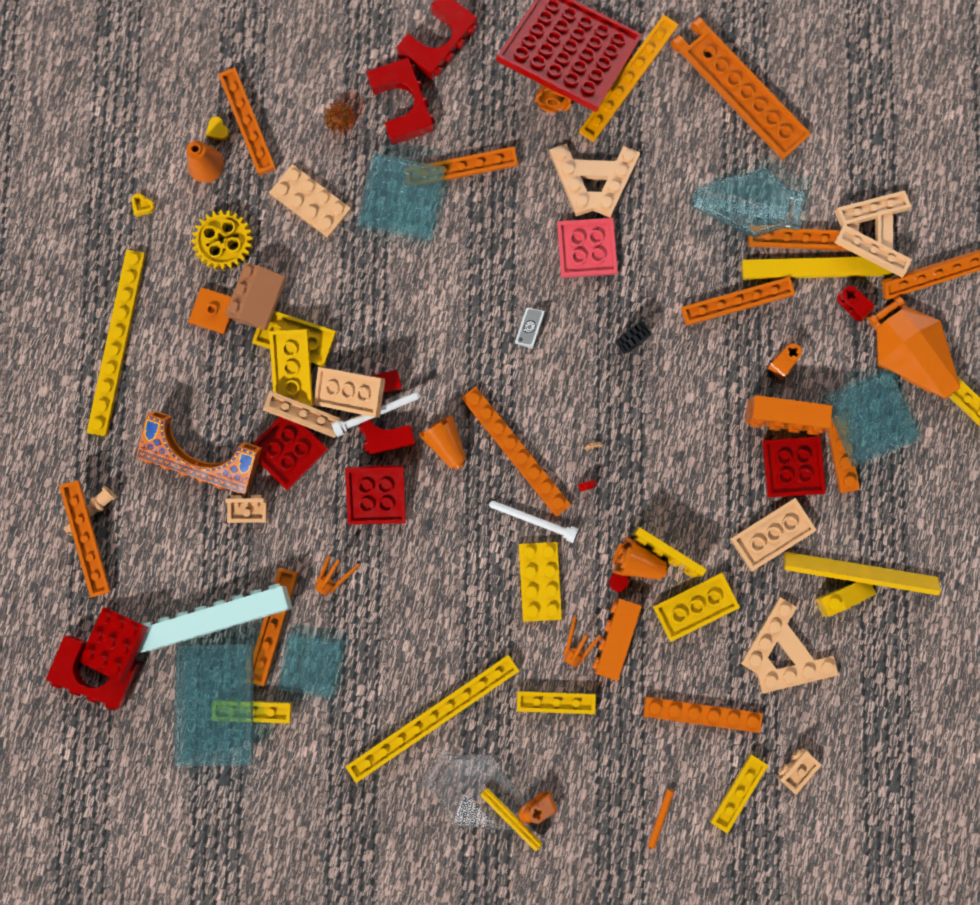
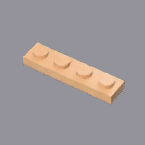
[262,391,342,438]

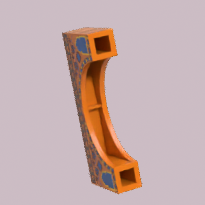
[136,410,262,495]

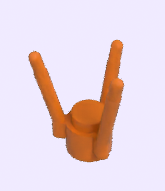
[314,555,360,596]
[563,616,602,668]

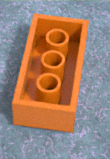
[745,395,833,436]

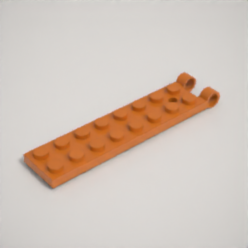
[670,17,811,161]

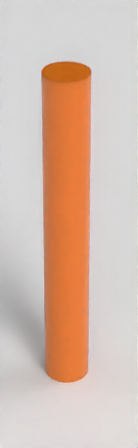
[647,789,674,849]

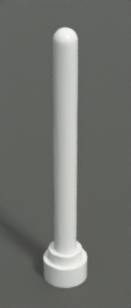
[331,392,420,437]
[489,501,578,543]

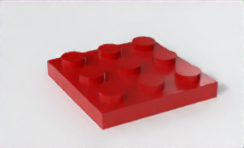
[252,417,328,491]
[762,437,826,498]
[345,465,406,525]
[79,607,148,683]

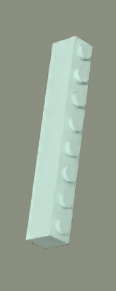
[138,583,293,653]

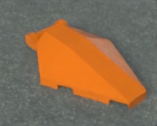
[867,296,961,400]

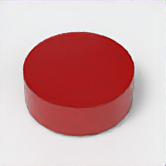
[577,479,597,492]
[609,574,629,592]

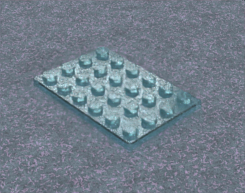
[175,644,253,766]

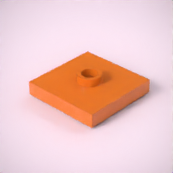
[188,287,232,335]

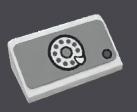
[515,308,545,349]

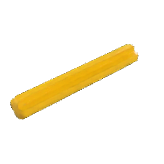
[481,788,542,851]

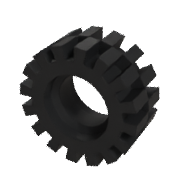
[615,321,652,354]

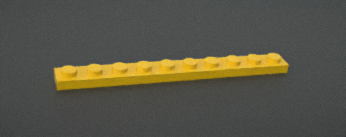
[86,250,146,437]
[345,655,519,783]

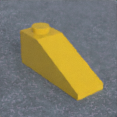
[815,582,876,617]

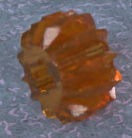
[323,100,356,134]

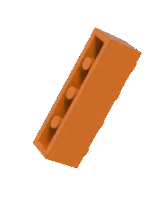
[592,598,642,681]

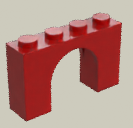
[396,0,478,80]
[366,57,436,145]
[356,369,416,456]
[46,635,142,711]

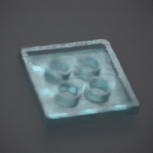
[276,631,346,700]

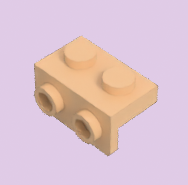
[225,495,267,523]
[776,748,822,795]

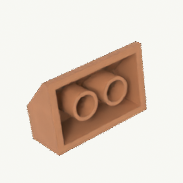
[225,263,287,330]

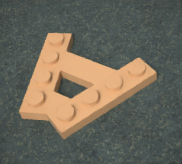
[549,144,640,218]
[834,191,912,277]
[740,597,838,693]

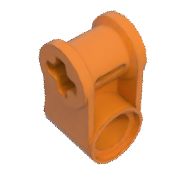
[766,343,802,380]
[519,791,558,824]

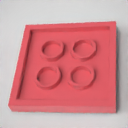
[557,218,618,278]

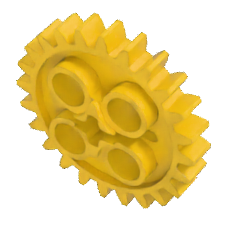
[191,210,254,271]

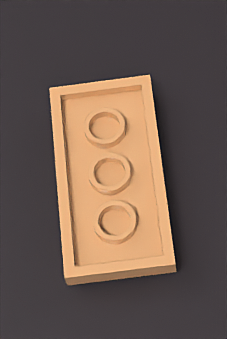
[269,164,351,239]
[313,367,385,417]
[730,498,817,572]

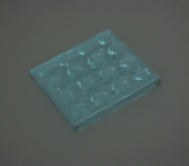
[357,153,446,242]
[822,370,921,467]

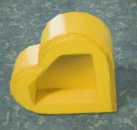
[206,117,230,141]
[131,193,155,217]

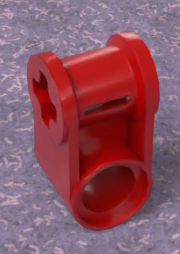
[836,286,875,322]

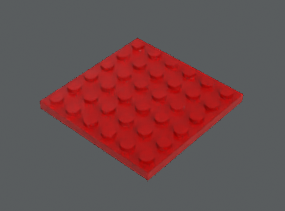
[496,0,643,113]

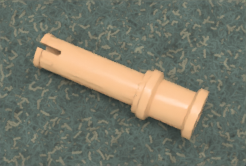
[63,486,117,536]

